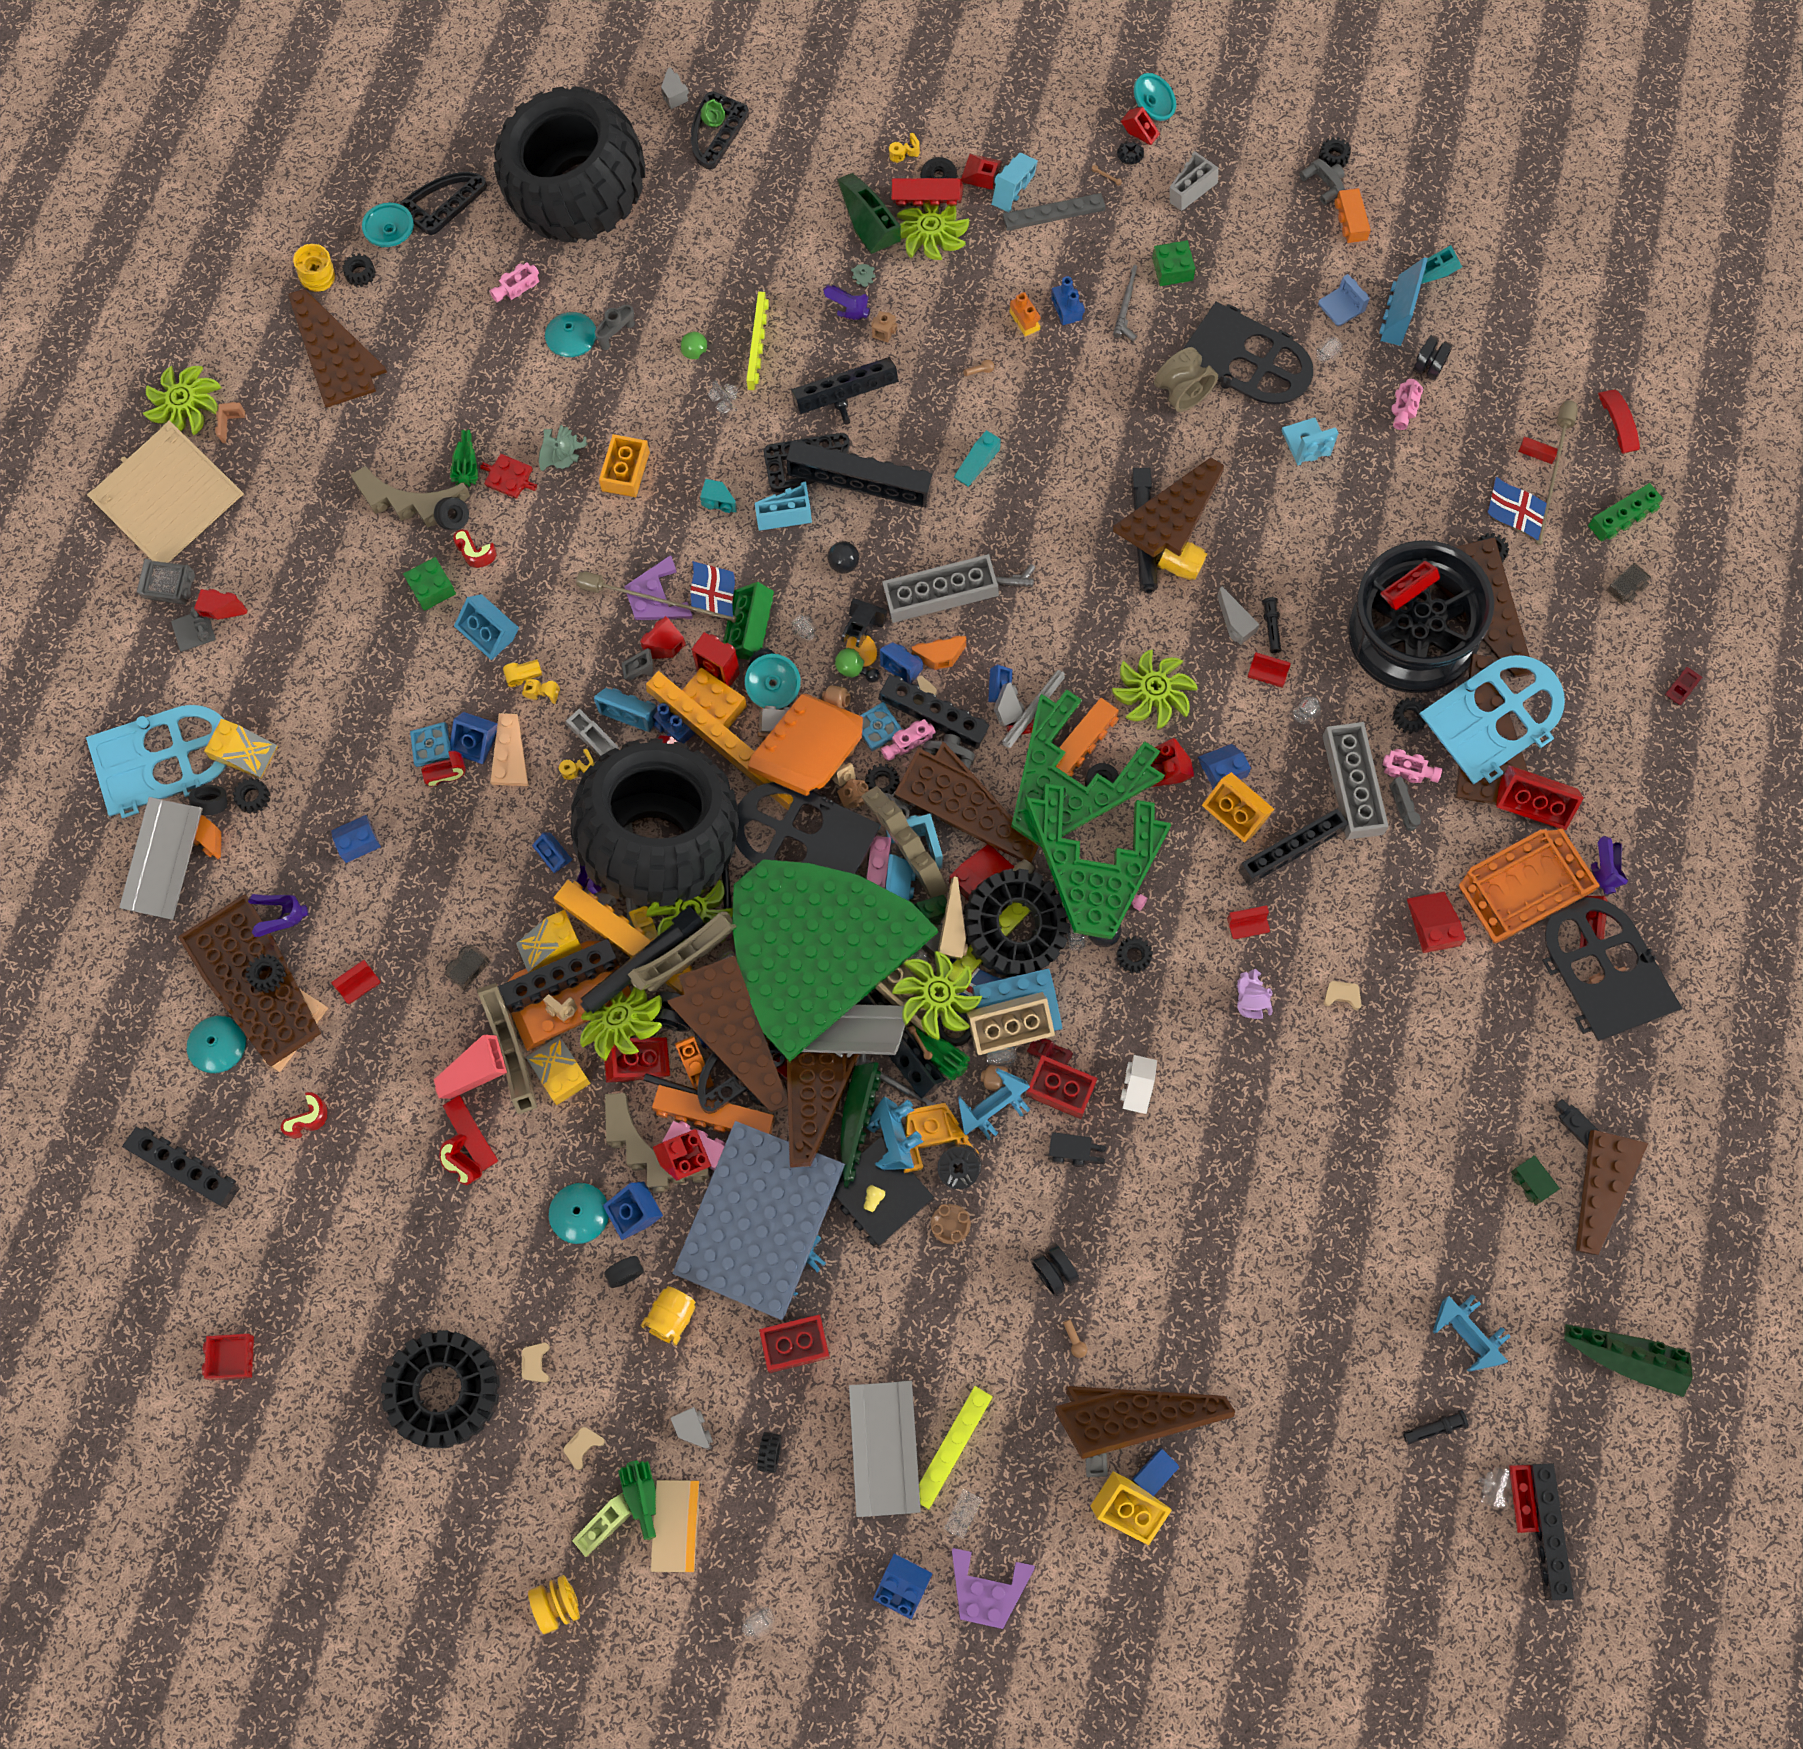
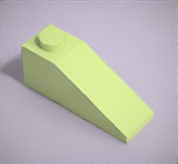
[572,1493,631,1557]

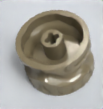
[1154,347,1218,412]

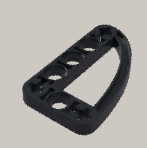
[691,91,749,170]
[399,172,487,235]
[764,433,850,493]
[698,1033,785,1114]

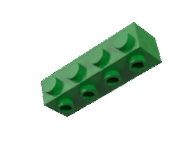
[1588,483,1664,542]

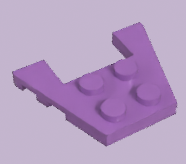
[624,556,693,620]
[952,1548,1035,1629]

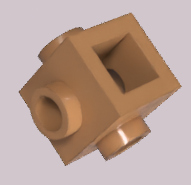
[871,311,898,343]
[837,779,869,808]

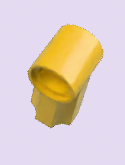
[503,659,542,687]

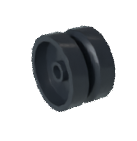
[1413,335,1453,381]
[650,991,691,1032]
[1030,1243,1080,1297]

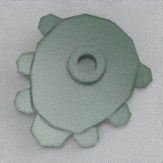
[851,264,875,287]

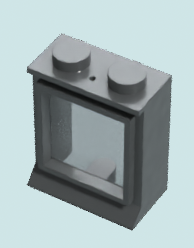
[137,558,195,605]

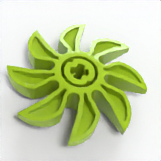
[897,203,969,260]
[143,366,222,435]
[1112,649,1198,730]
[646,880,733,944]
[892,951,982,1040]
[580,986,662,1061]

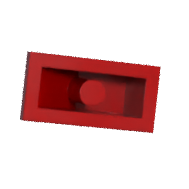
[1121,107,1160,145]

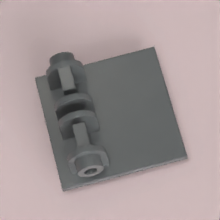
[171,606,216,652]

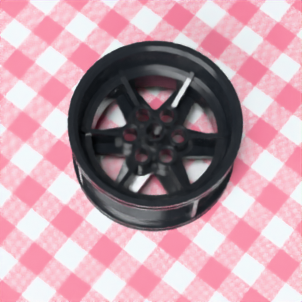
[1348,540,1494,693]

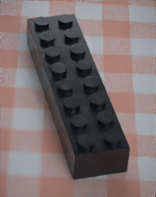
[787,441,933,508]

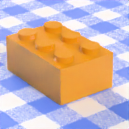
[599,434,650,498]
[682,668,747,729]
[1202,772,1275,843]

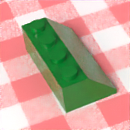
[723,582,774,660]

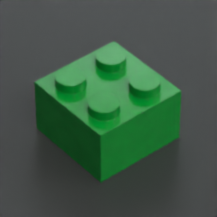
[1152,240,1196,286]
[403,557,456,611]

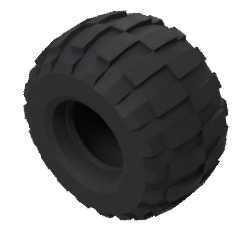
[493,86,645,243]
[571,738,739,907]

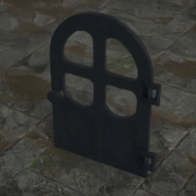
[1182,301,1314,404]
[735,782,881,874]
[1542,897,1683,1041]

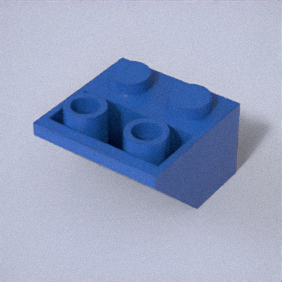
[873,1553,933,1620]

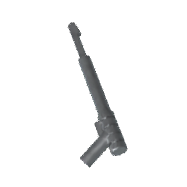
[1113,265,1138,342]
[996,564,1035,587]
[856,1054,936,1106]

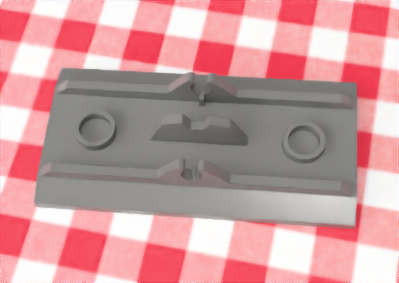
[119,797,202,920]
[802,1005,905,1057]
[849,1381,921,1517]

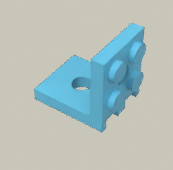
[1281,418,1339,465]
[886,814,943,869]

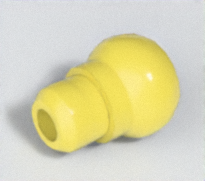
[864,1185,885,1212]

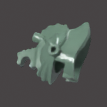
[538,425,588,471]

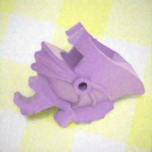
[1237,969,1273,1019]

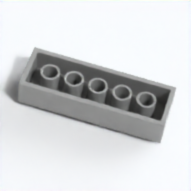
[882,554,999,623]
[1323,722,1389,840]

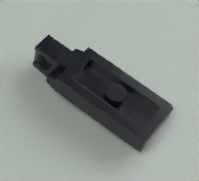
[1553,1099,1599,1149]

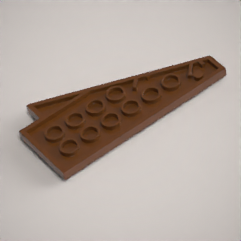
[288,289,387,408]
[1113,457,1224,557]
[1436,537,1533,678]
[1455,654,1528,805]
[893,742,1038,863]
[667,956,788,1112]
[787,1052,860,1168]
[1055,1386,1235,1459]

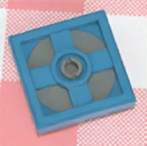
[860,702,903,751]
[410,722,451,767]

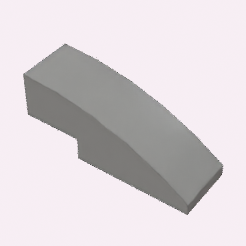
[565,708,619,756]

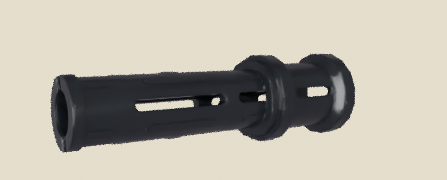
[1262,597,1282,653]
[1402,1410,1469,1445]

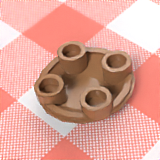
[930,1204,971,1244]

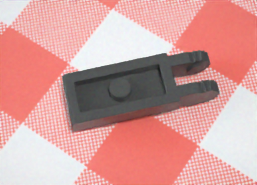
[1389,776,1421,831]

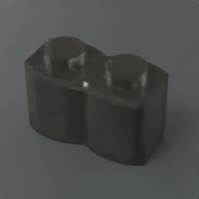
[1606,563,1651,605]
[444,944,490,991]

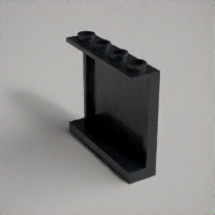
[831,1137,934,1249]

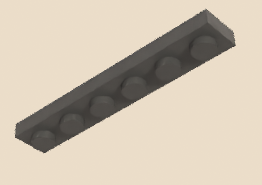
[1003,193,1106,231]

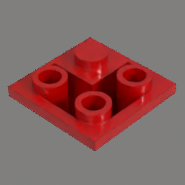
[961,154,1002,190]
[194,589,248,620]
[640,616,686,659]
[1151,738,1195,787]
[653,1129,711,1181]

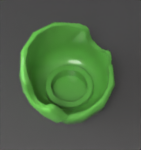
[701,99,725,128]
[681,331,707,359]
[835,648,864,678]

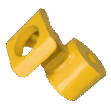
[889,133,920,162]
[522,679,560,704]
[559,749,595,780]

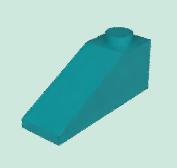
[1421,245,1462,284]
[954,430,1001,487]

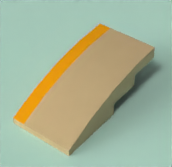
[651,1480,700,1572]

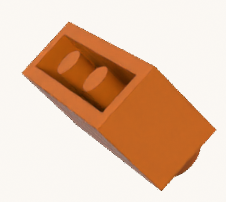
[1335,188,1371,243]

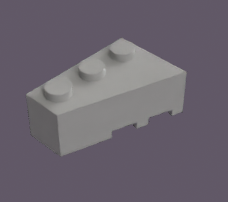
[1170,151,1218,211]

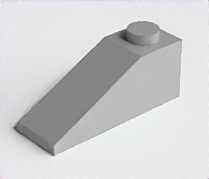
[1217,586,1260,645]

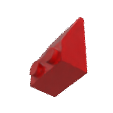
[949,844,1014,901]
[1407,891,1466,953]
[604,1037,670,1083]

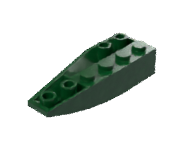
[837,173,901,254]
[841,1062,881,1188]
[1564,1324,1693,1397]

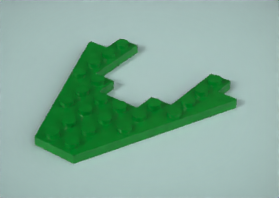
[1011,689,1165,847]
[1025,783,1171,939]

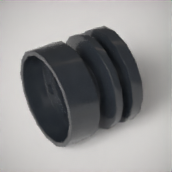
[937,1143,982,1190]

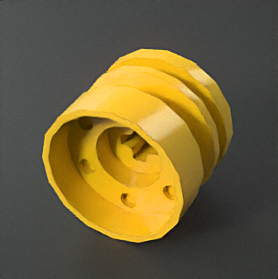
[293,244,336,292]
[528,1575,580,1635]

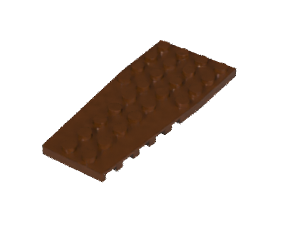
[178,894,321,1067]

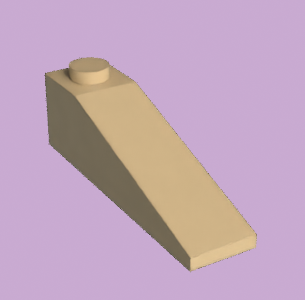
[938,877,968,960]

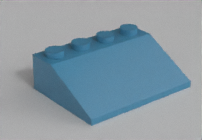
[1379,257,1428,346]
[972,969,1063,1031]

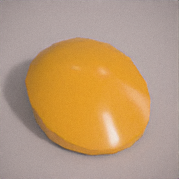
[846,635,877,667]

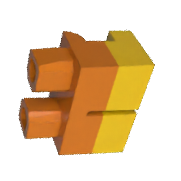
[1009,292,1041,336]

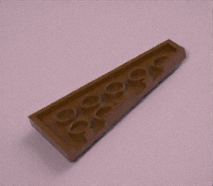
[1576,1130,1649,1255]

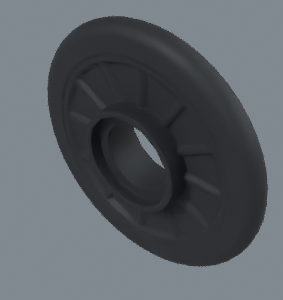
[920,157,957,178]

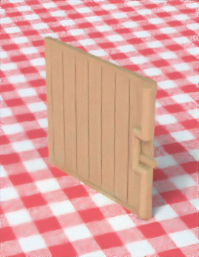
[87,421,244,563]

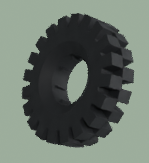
[963,869,1070,977]
[381,1330,500,1449]

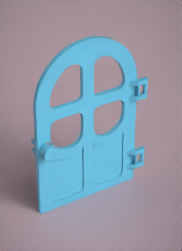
[1419,655,1565,784]
[86,705,227,819]

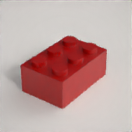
[691,632,740,687]
[1026,1055,1098,1119]
[759,1315,830,1373]

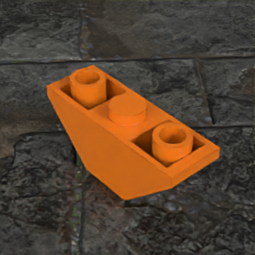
[912,636,966,670]
[194,815,221,859]
[675,1036,714,1090]

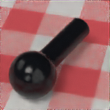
[834,399,850,425]
[859,667,880,683]

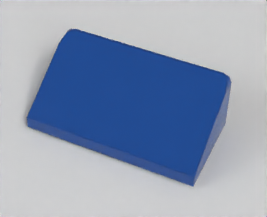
[988,664,1013,703]
[532,832,573,873]
[1132,1448,1179,1496]

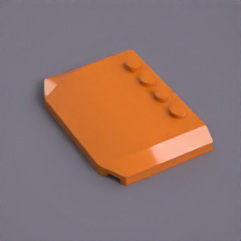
[748,694,863,796]
[1458,829,1600,944]
[508,941,631,1051]

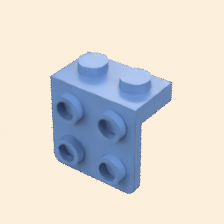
[1318,274,1370,326]

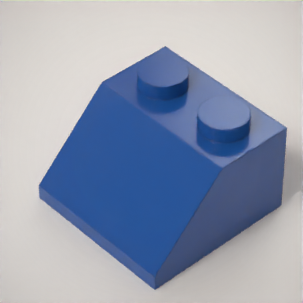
[880,642,923,684]
[450,712,498,764]
[1198,744,1251,790]
[331,815,381,863]
[603,1181,663,1240]

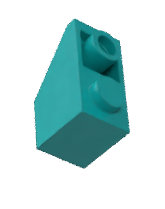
[700,479,737,513]

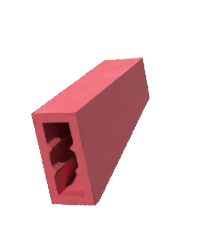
[434,1035,507,1099]

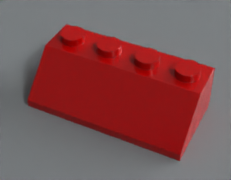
[892,178,964,206]
[1496,765,1584,830]

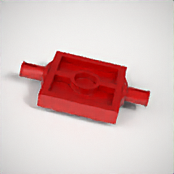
[480,453,537,499]

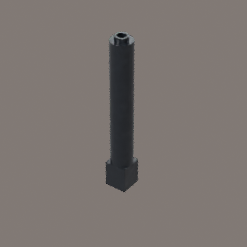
[1131,468,1158,593]
[580,905,705,1013]

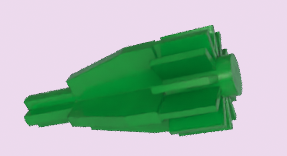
[450,429,478,487]
[911,1025,970,1081]
[618,1460,656,1540]

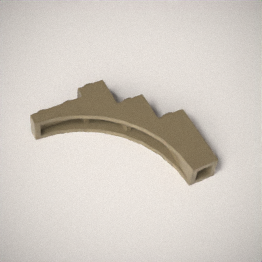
[350,466,470,528]
[861,786,949,898]
[628,911,736,991]
[477,983,537,1115]
[605,1093,710,1193]

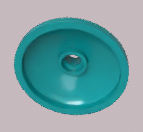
[1134,73,1176,121]
[362,202,414,247]
[545,312,596,357]
[745,654,801,710]
[187,1016,246,1073]
[549,1183,609,1244]

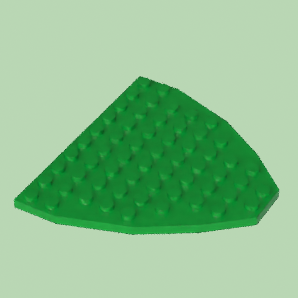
[733,859,938,1062]

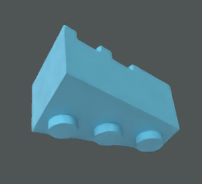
[991,153,1038,212]
[755,481,812,531]

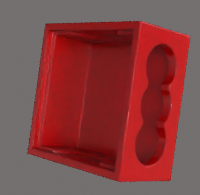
[202,1334,254,1381]

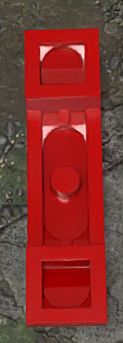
[1598,389,1640,454]
[442,1095,499,1171]

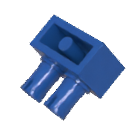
[1051,276,1085,326]
[652,703,695,744]

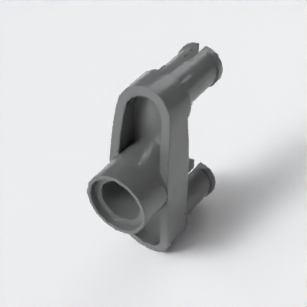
[1299,159,1345,205]
[595,304,635,350]
[922,734,975,769]

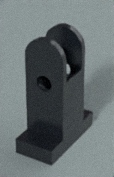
[841,598,887,648]

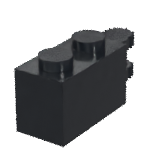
[1048,1132,1106,1167]

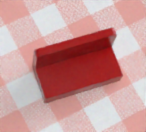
[1247,652,1291,688]
[1227,905,1270,940]
[331,960,381,1005]

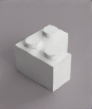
[1120,1055,1157,1114]

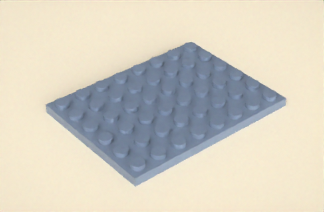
[672,1121,845,1320]

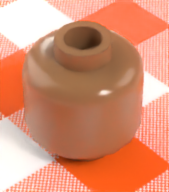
[822,685,851,709]
[981,1065,1011,1091]

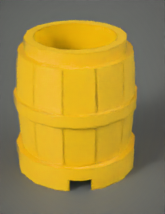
[1157,542,1207,580]
[641,1286,696,1346]

